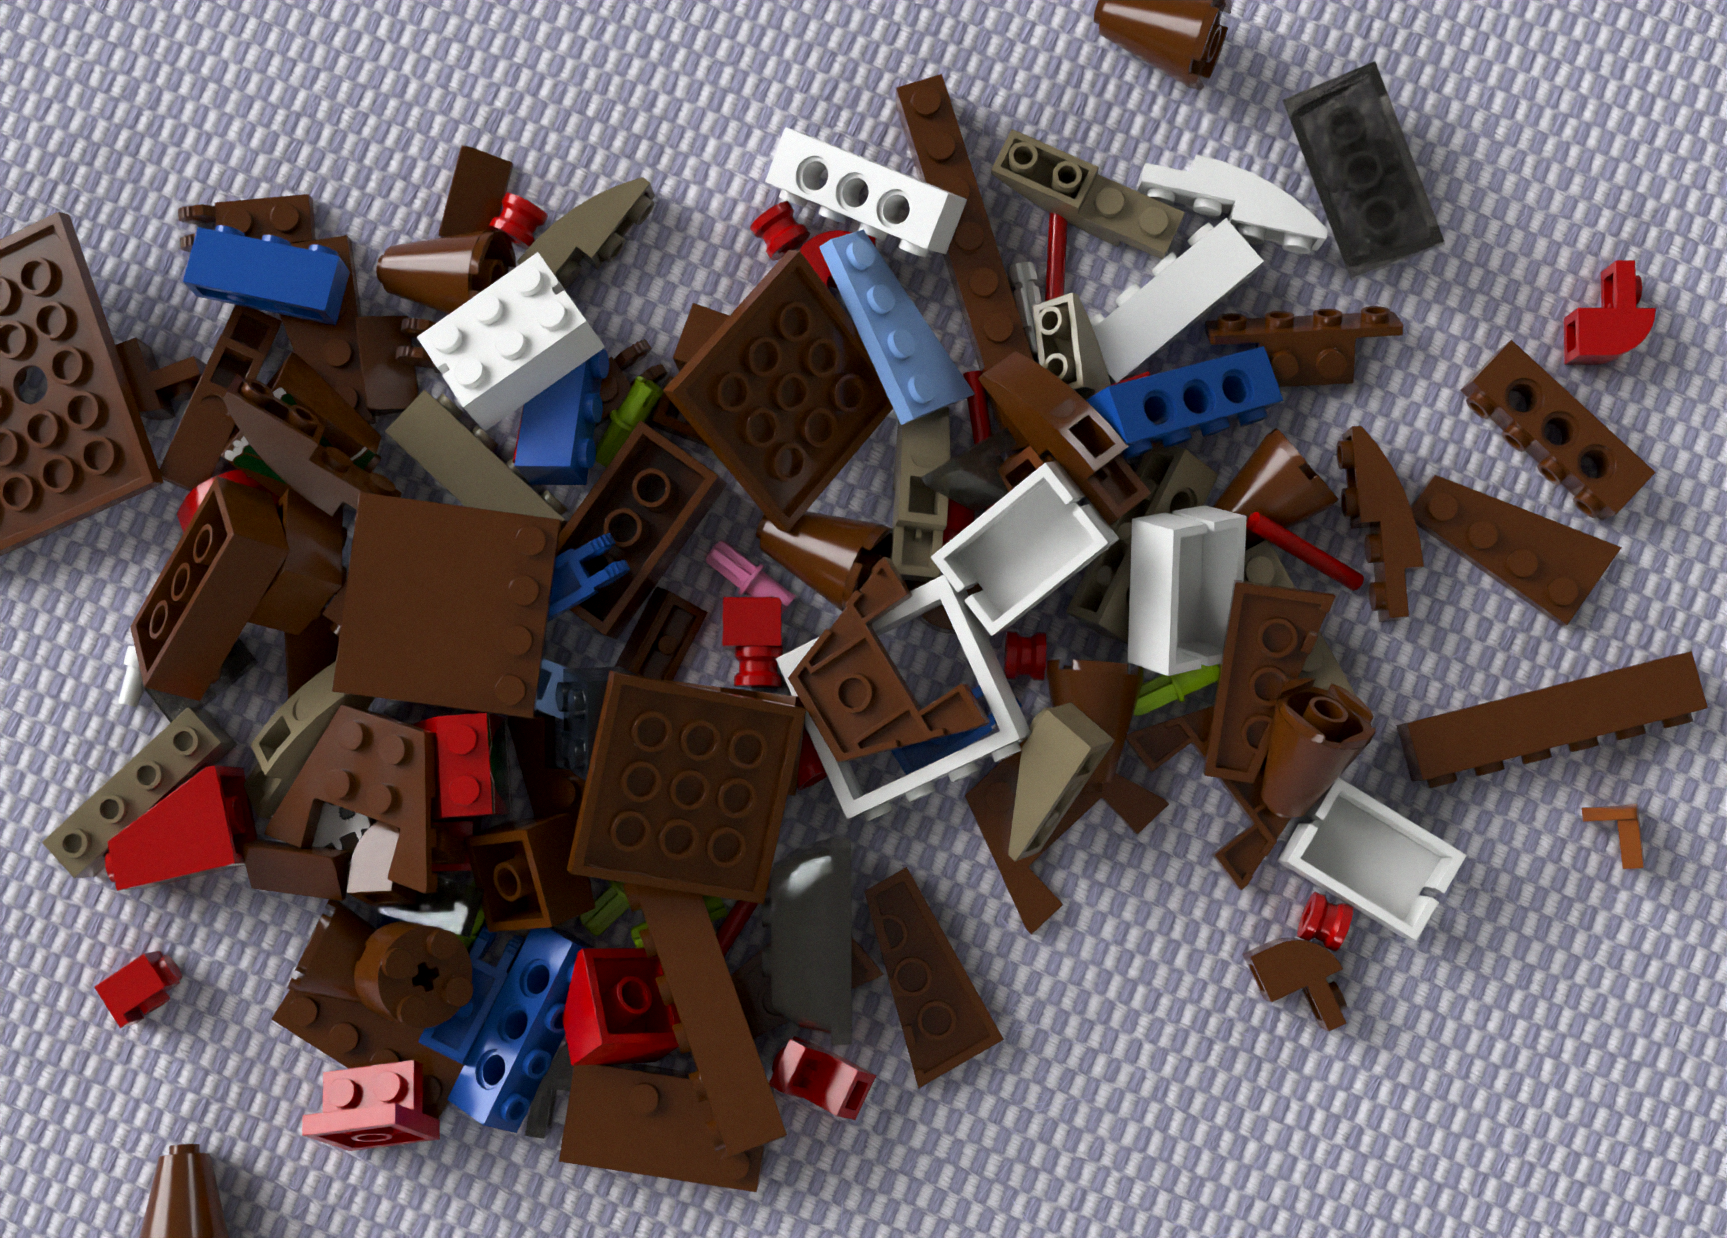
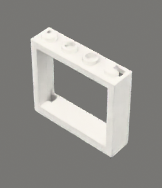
[776,575,1031,822]

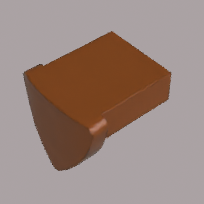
[1581,803,1645,869]

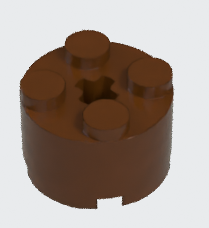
[354,921,473,1028]

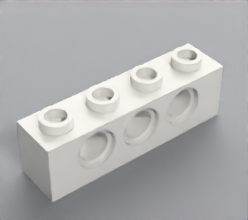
[765,127,967,258]

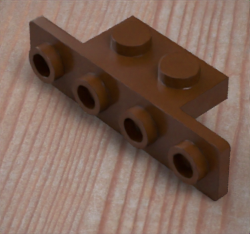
[1204,306,1404,387]

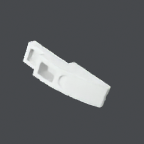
[1137,154,1328,254]

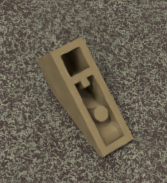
[1008,703,1115,862]

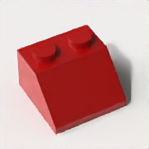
[562,948,680,1066]

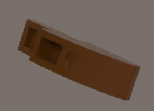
[159,305,282,492]
[978,351,1151,526]
[223,375,402,517]
[1336,426,1424,622]

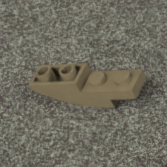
[991,129,1185,260]
[517,177,655,289]
[1033,292,1111,400]
[890,407,950,582]
[243,661,375,819]

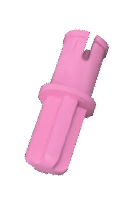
[706,540,797,614]

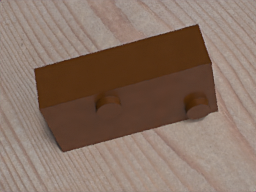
[557,420,728,640]
[130,476,290,701]
[559,1063,774,1192]

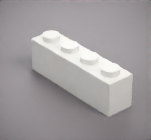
[1090,218,1264,384]

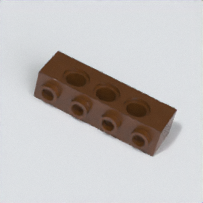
[1460,340,1656,521]

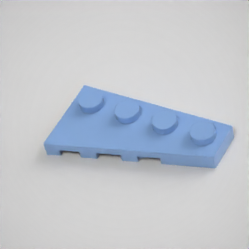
[819,229,975,425]

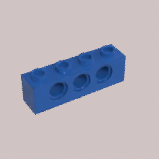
[1086,346,1283,459]
[447,927,595,1133]

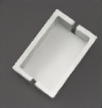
[417,252,605,431]
[931,461,1119,636]
[1128,505,1247,676]
[1277,777,1467,941]

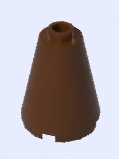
[1094,0,1232,90]
[376,230,516,314]
[1212,428,1339,551]
[756,511,892,612]
[1046,659,1144,793]
[1261,678,1376,818]
[287,899,413,1004]
[139,1144,229,1238]

